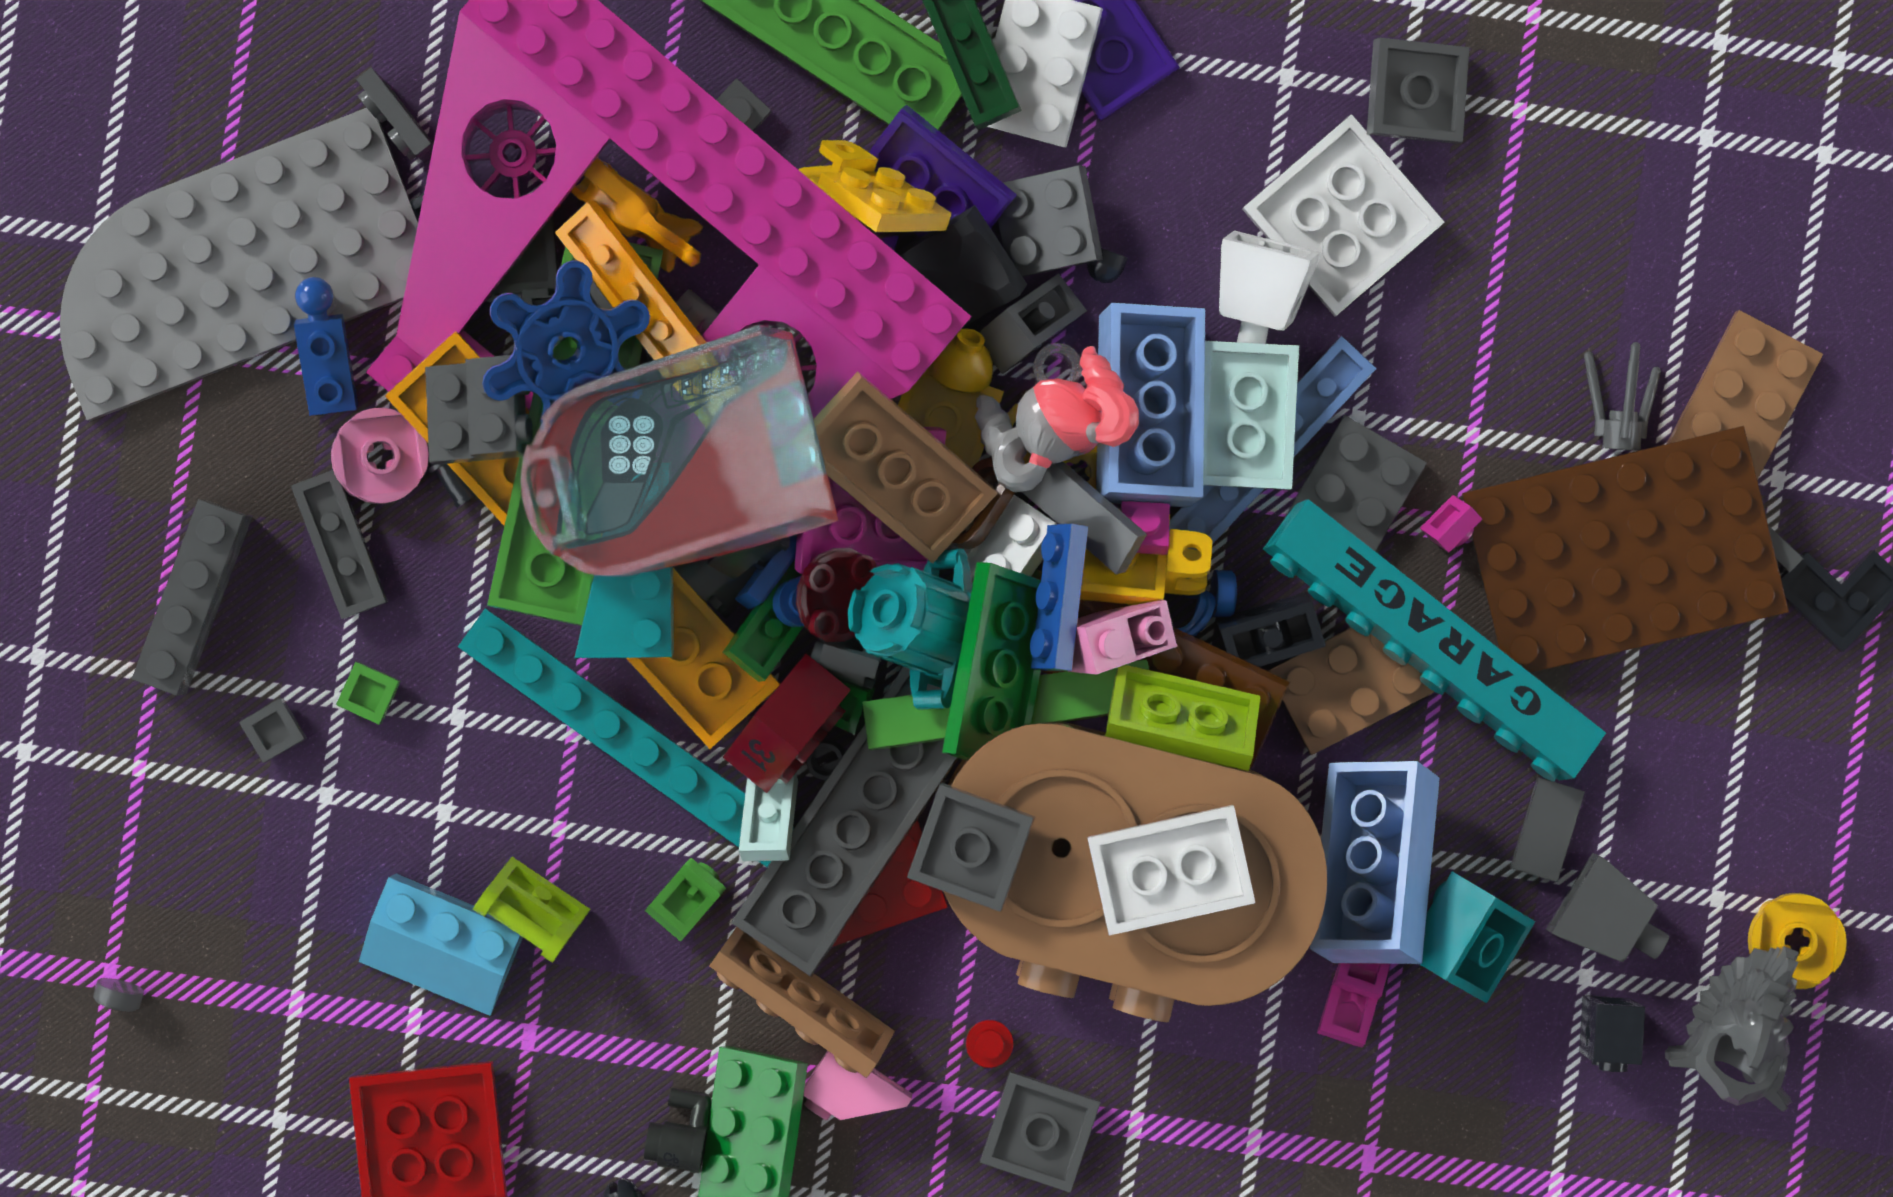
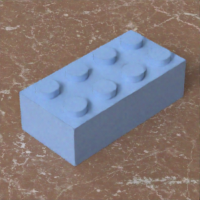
[1096,303,1205,507]
[1310,761,1440,964]

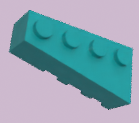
[574,462,674,658]

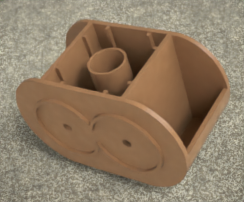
[944,722,1327,1022]

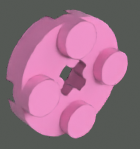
[331,408,429,504]

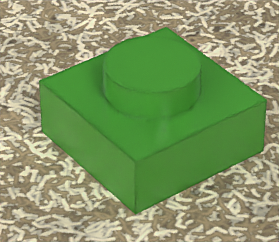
[336,661,401,725]

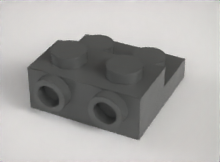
[425,355,533,465]

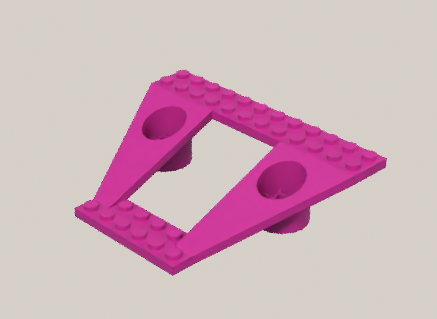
[366,0,971,479]

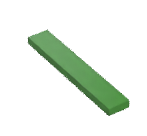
[862,660,1149,751]

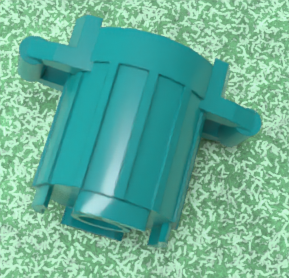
[848,548,973,710]

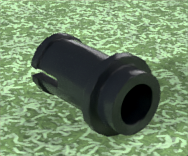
[428,458,476,508]

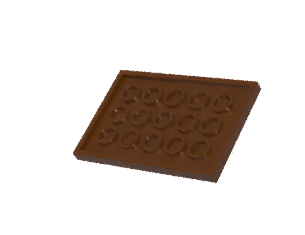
[1462,426,1789,673]

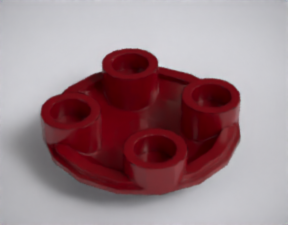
[796,548,877,642]

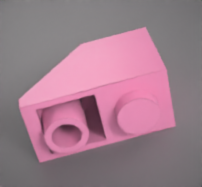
[1068,600,1177,675]

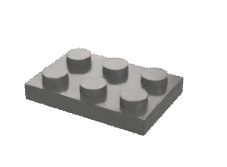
[1277,415,1427,551]

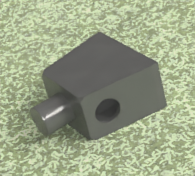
[1546,853,1669,962]

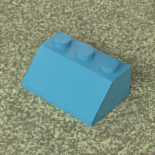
[359,874,523,1016]

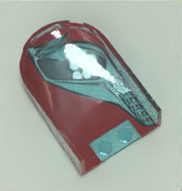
[521,325,839,577]

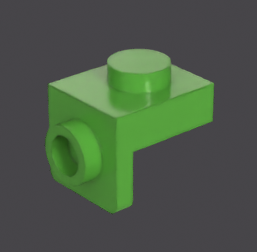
[645,858,726,942]

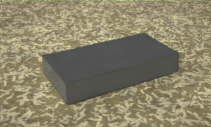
[1510,777,1585,882]

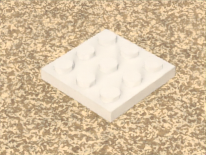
[1242,114,1445,317]

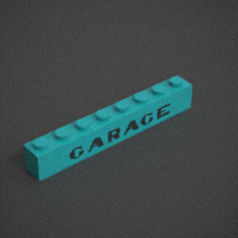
[1263,499,1606,781]

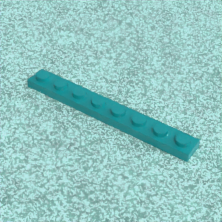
[458,608,795,867]

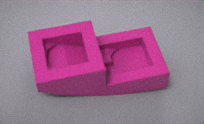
[1317,963,1391,1048]

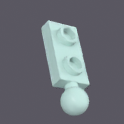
[739,774,798,861]

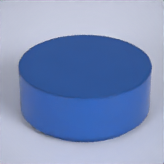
[1210,570,1237,618]

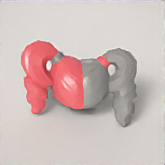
[975,346,1139,492]

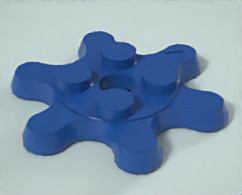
[482,260,650,431]

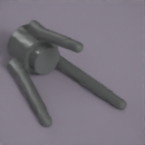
[1584,342,1661,450]

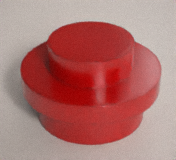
[966,1020,1013,1068]

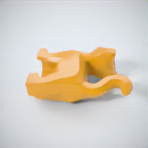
[571,157,703,273]

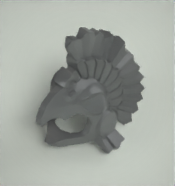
[1665,946,1799,1112]

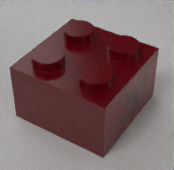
[723,654,851,793]

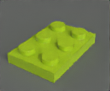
[1105,665,1260,771]

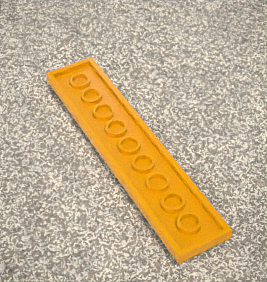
[385,331,781,749]

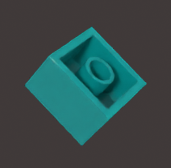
[1420,871,1535,1003]

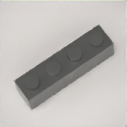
[132,499,252,696]

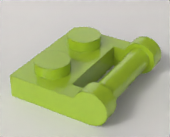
[473,857,591,963]

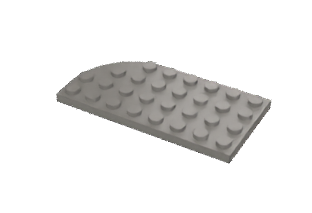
[60,108,418,421]

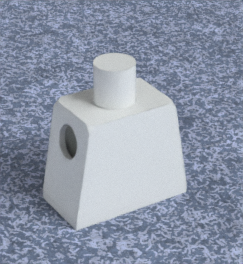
[1219,231,1320,344]

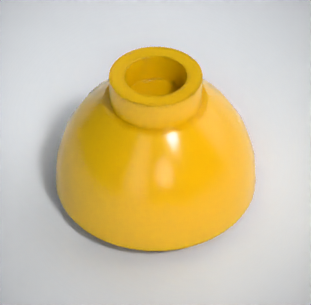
[928,328,993,393]

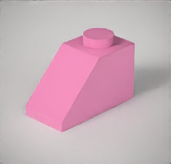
[804,1051,912,1120]

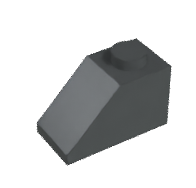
[979,273,1087,374]

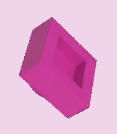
[1420,495,1482,553]
[1120,501,1170,555]

